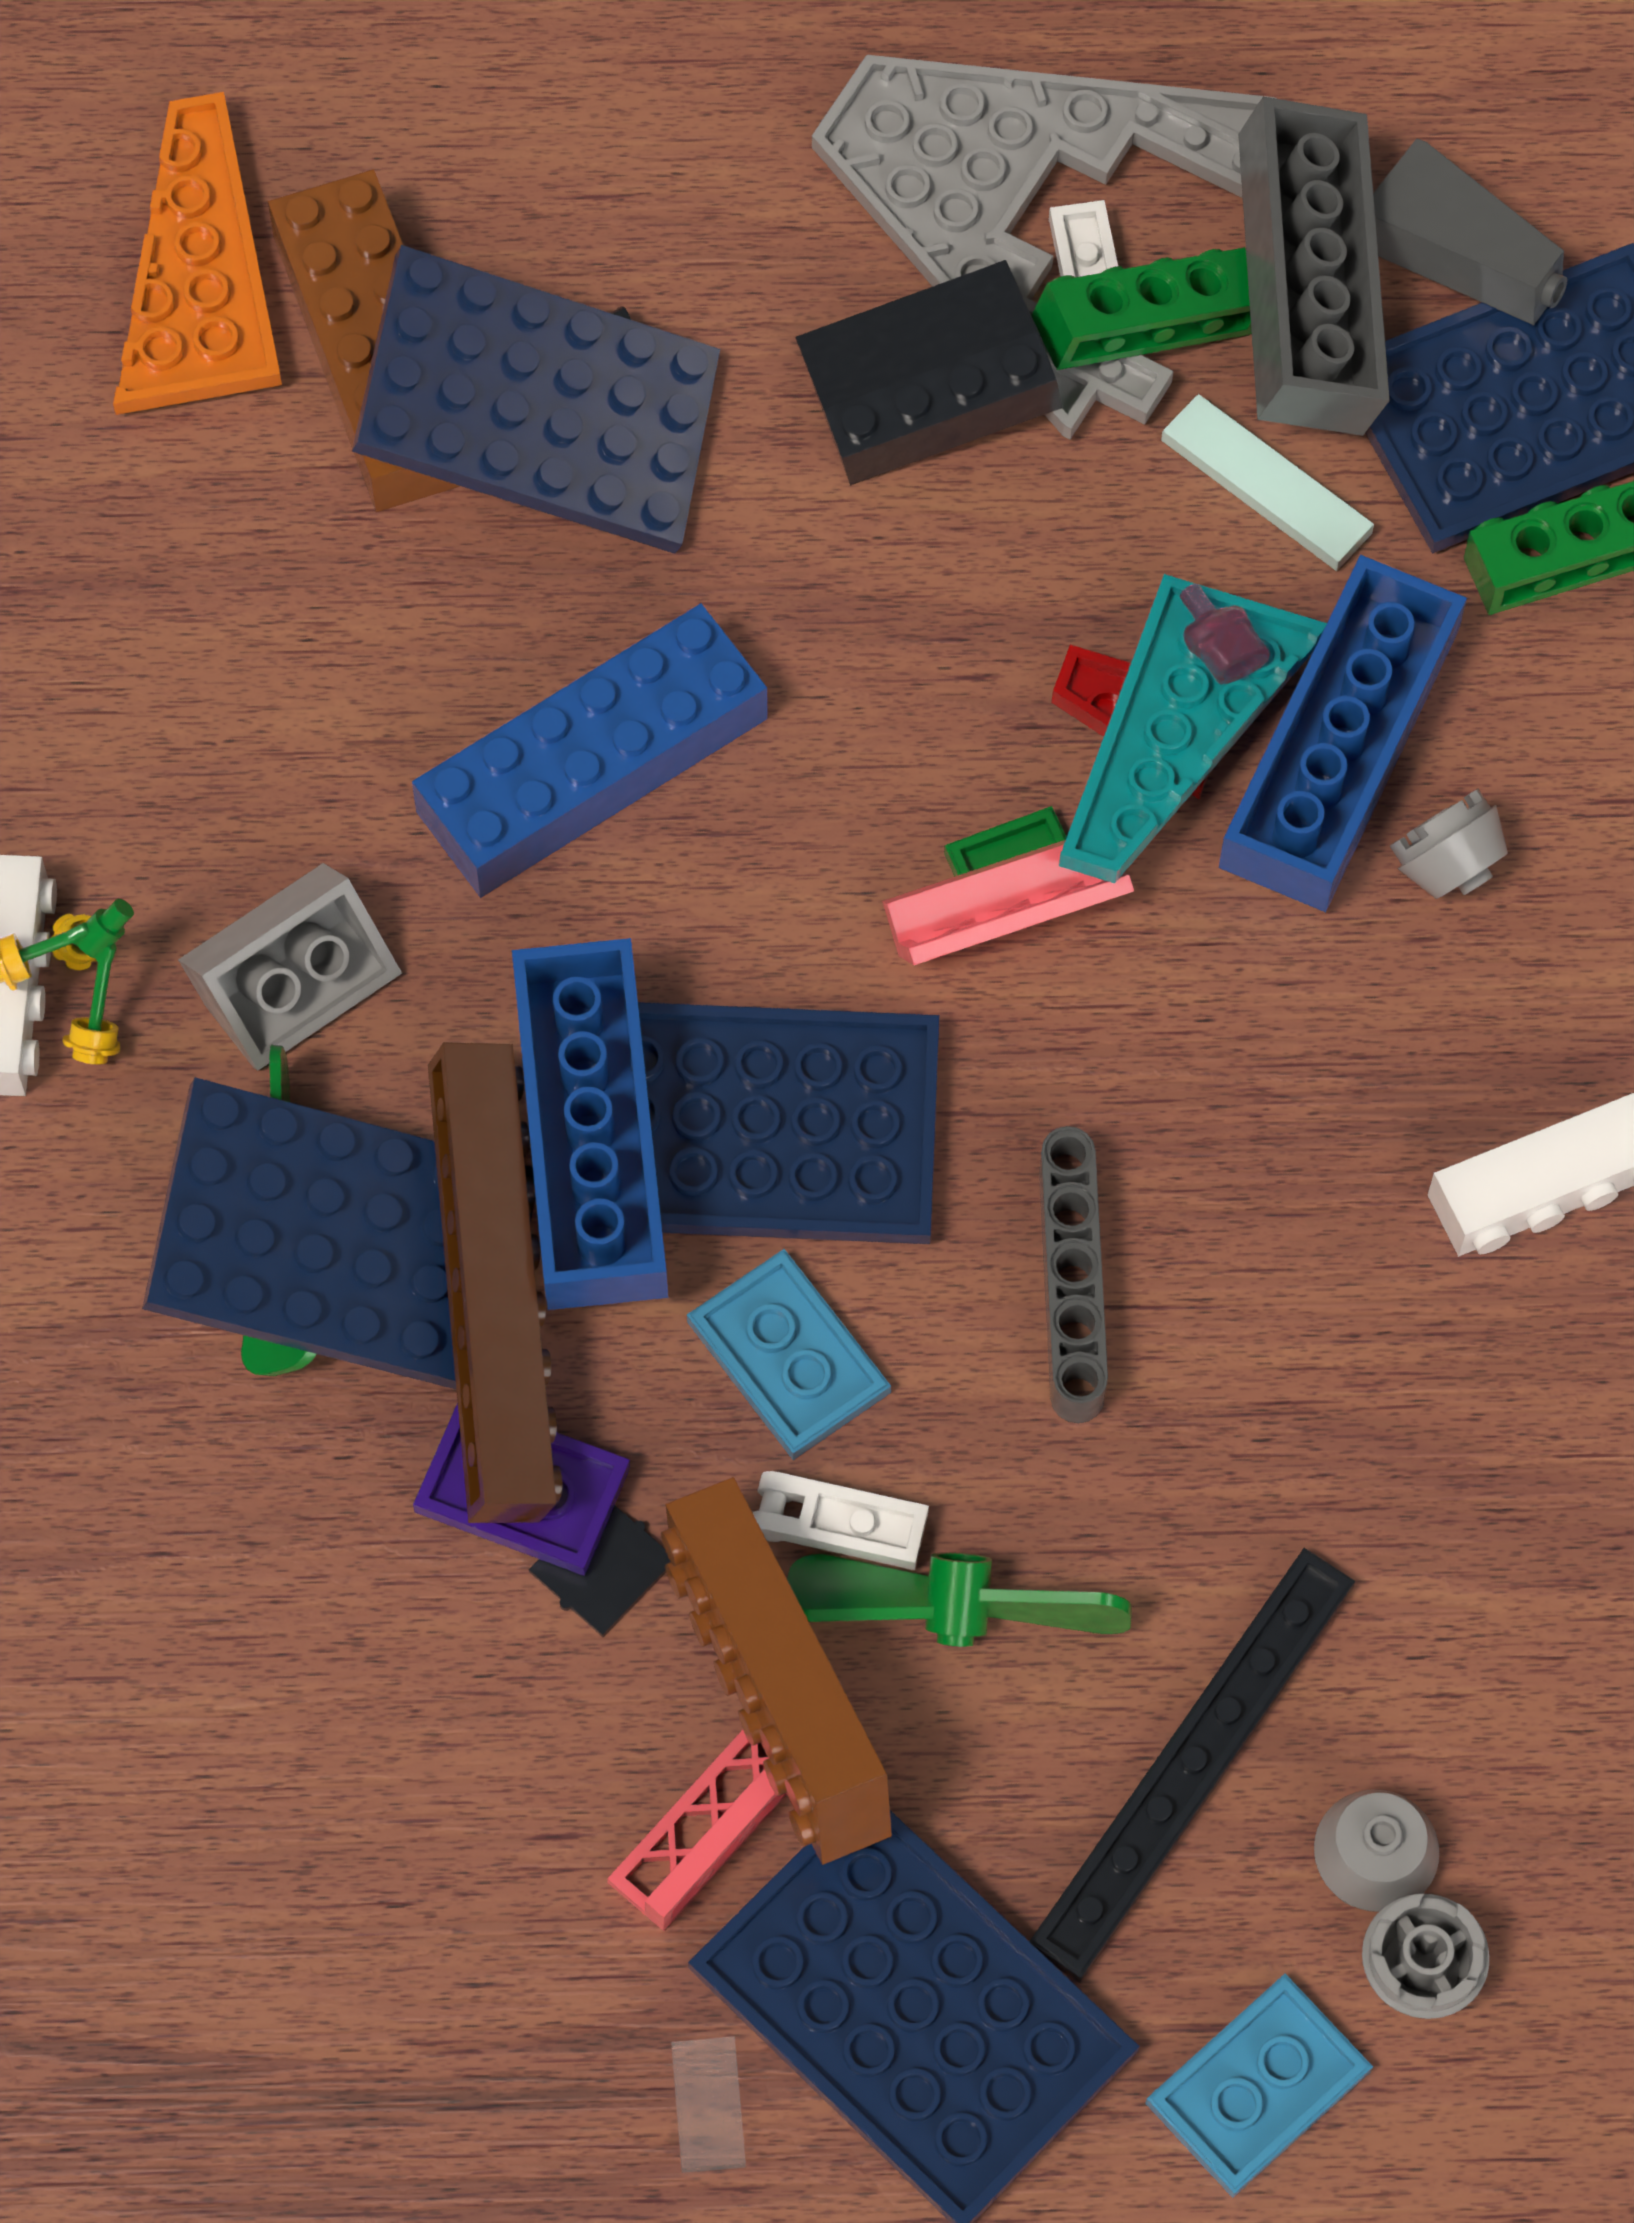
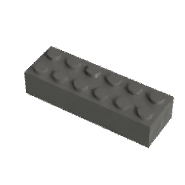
[1238,96,1390,436]

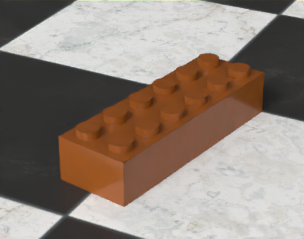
[268,169,460,512]
[661,1477,892,1865]

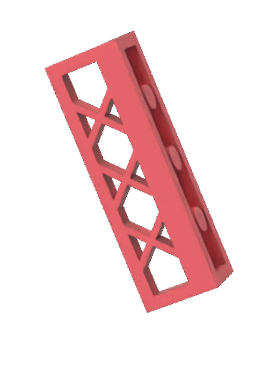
[882,840,1134,965]
[607,1730,787,1931]

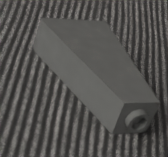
[1373,138,1567,325]

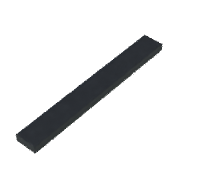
[1029,1548,1355,1983]

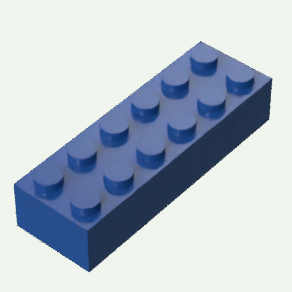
[1218,555,1467,913]
[412,603,768,898]
[512,938,669,1310]

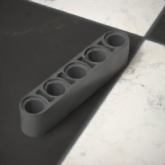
[1039,1126,1108,1424]

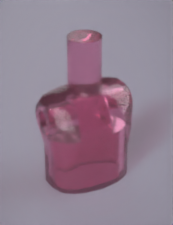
[1180,584,1270,684]

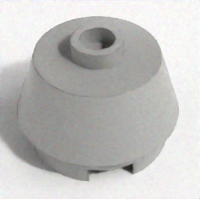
[1390,788,1508,899]
[1314,1789,1440,1912]
[1362,1894,1490,2019]

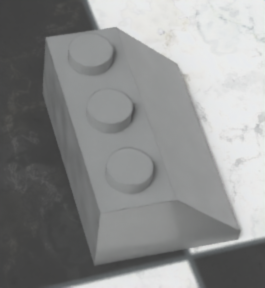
[178,863,402,1071]

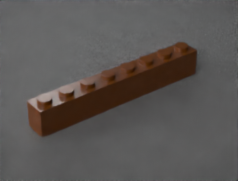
[428,1042,562,1523]

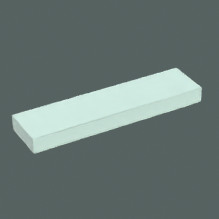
[1161,394,1374,571]

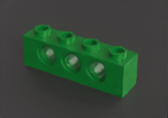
[1031,247,1252,370]
[1463,480,1634,616]

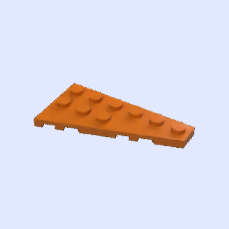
[113,92,282,415]

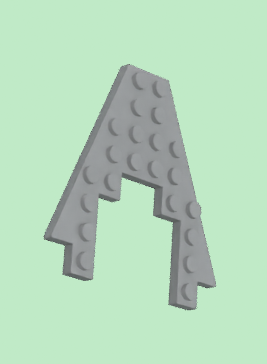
[812,55,1277,440]

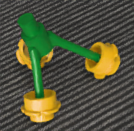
[0,898,134,1065]

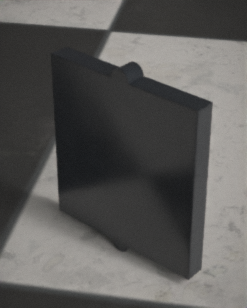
[529,1505,671,1637]

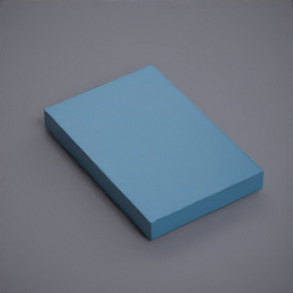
[686,1249,891,1460]
[1145,1974,1373,2198]

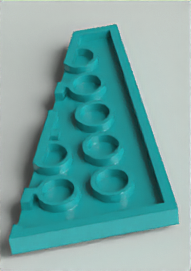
[1059,574,1327,884]

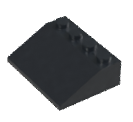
[795,260,1063,485]

